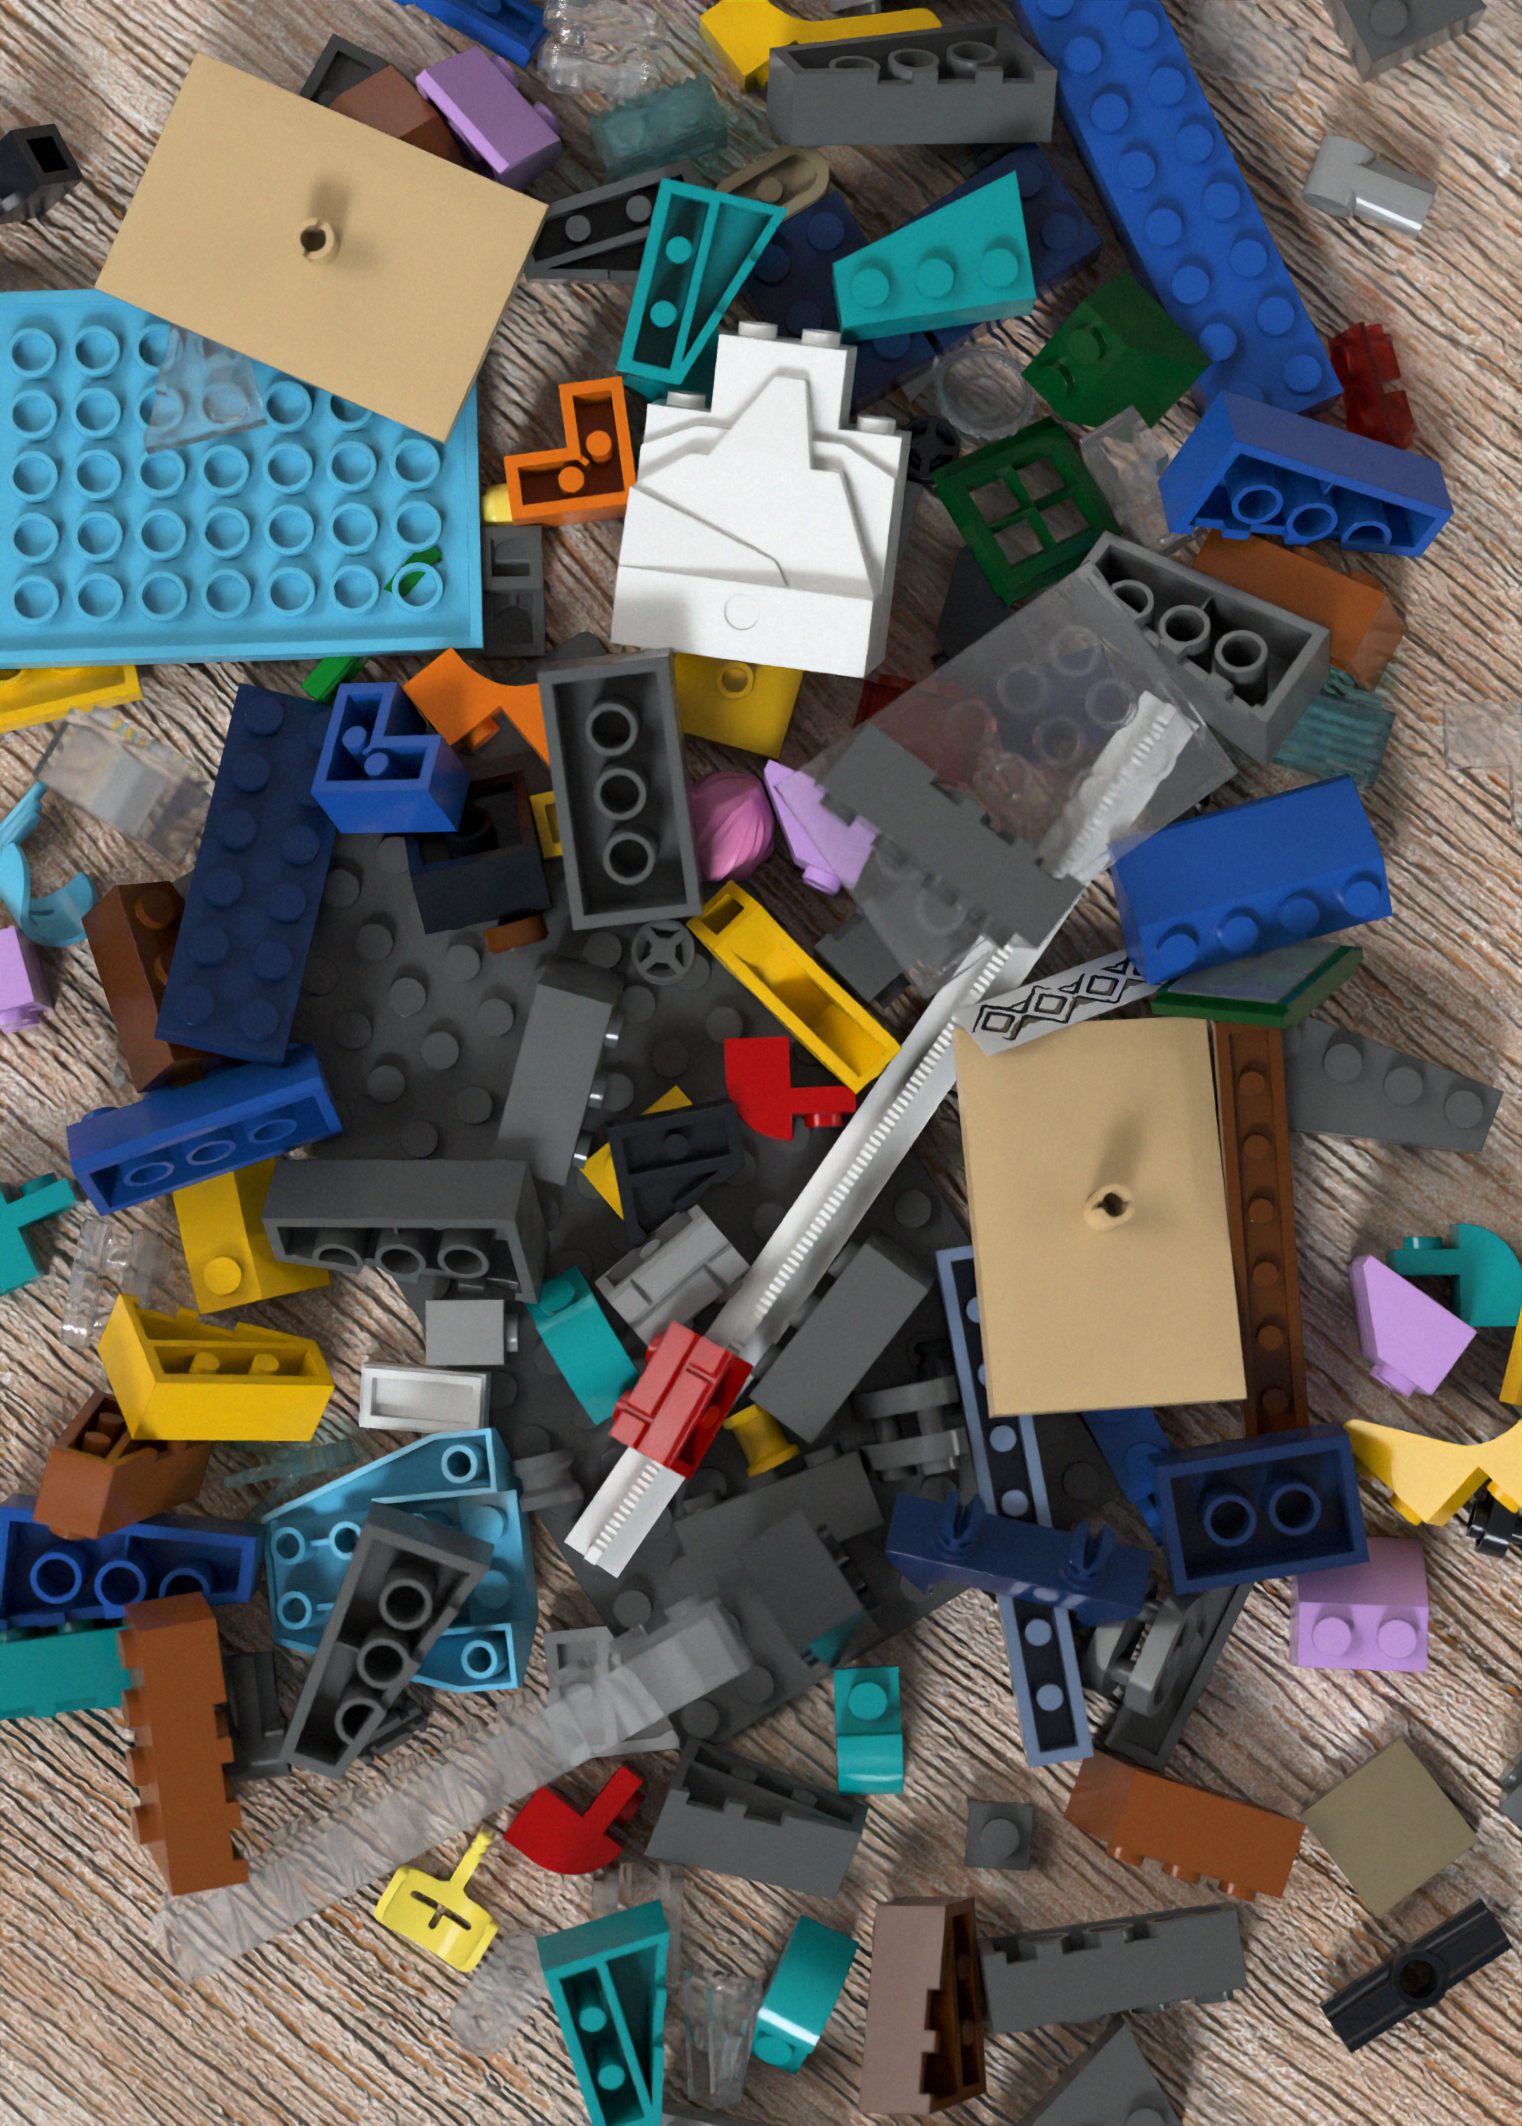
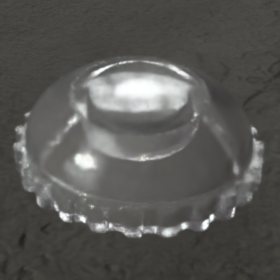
[932,341,1038,440]

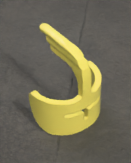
[374,1825,501,1972]

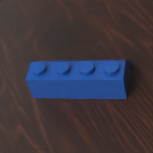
[1105,773,1393,986]
[66,1042,345,1217]

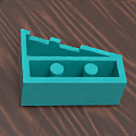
[832,170,1036,344]
[615,177,789,386]
[0,1617,130,1720]
[535,1899,669,2126]

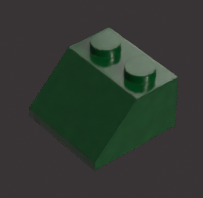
[1021,269,1213,439]

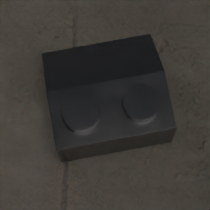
[404,770,551,935]

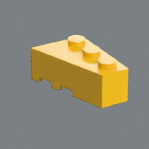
[97,1292,335,1441]

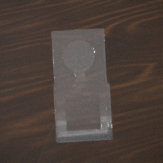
[1079,405,1207,557]

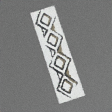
[952,948,1168,1057]

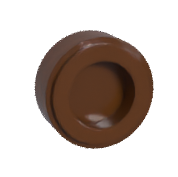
[482,913,550,955]

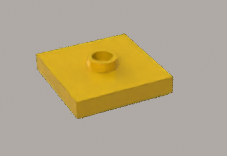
[674,652,805,762]

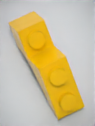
[699,0,943,93]
[685,880,903,1094]
[1343,1419,1522,1527]

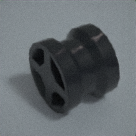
[902,416,960,487]

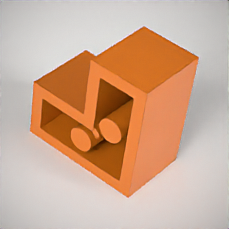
[503,376,637,529]

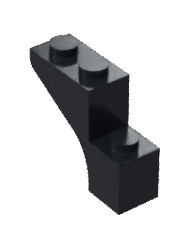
[0,123,84,225]

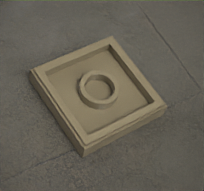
[1298,1735,1480,1919]

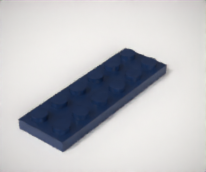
[153,683,337,1069]

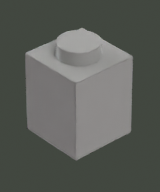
[426,1300,519,1365]

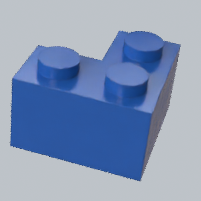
[311,682,471,834]

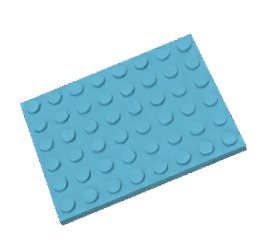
[0,289,484,669]

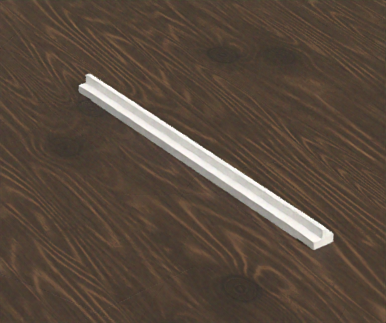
[564,691,1196,1578]

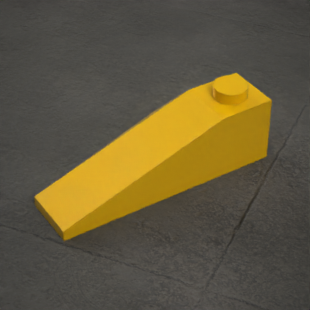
[172,1157,332,1315]

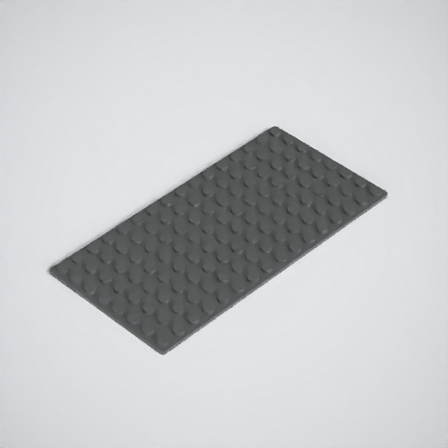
[172,632,1120,1751]

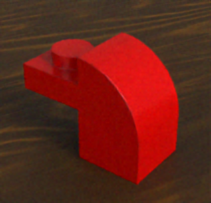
[724,1036,856,1142]
[502,1760,646,1875]

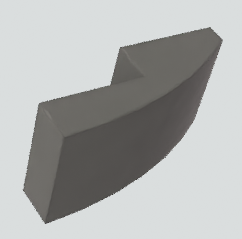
[481,525,547,661]

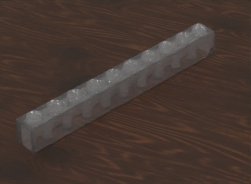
[149,1592,756,1986]

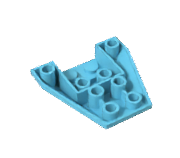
[261,1427,539,1693]

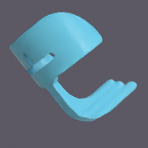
[0,781,99,947]

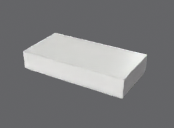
[359,1361,492,1434]

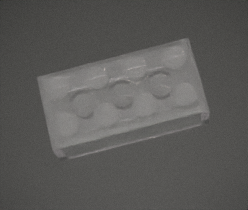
[31,705,212,868]

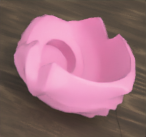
[691,771,777,883]

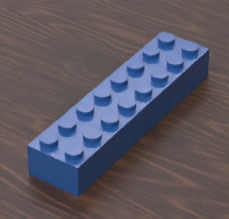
[1009,0,1344,418]

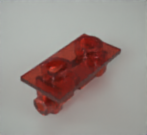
[1328,322,1417,450]

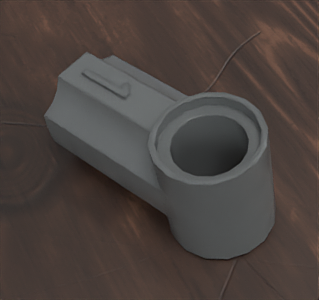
[221,1651,292,1783]

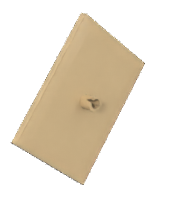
[94,51,551,445]
[952,1017,1247,1418]

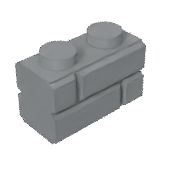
[594,1203,751,1346]

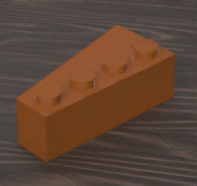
[116,1591,250,1897]

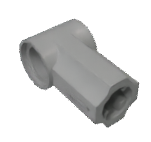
[1301,135,1438,239]

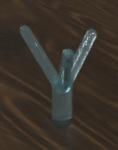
[223,1438,356,1523]

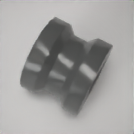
[631,919,696,986]
[510,1447,584,1512]

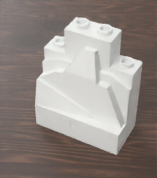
[610,320,912,678]

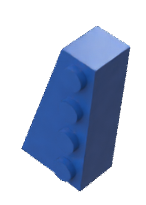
[1158,389,1454,557]
[0,1493,267,1632]

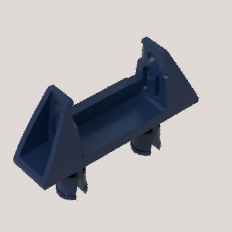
[884,1489,1153,1629]

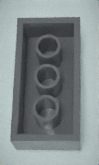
[537,647,706,930]

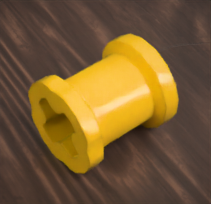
[722,1403,801,1477]

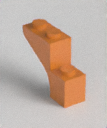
[401,647,550,769]

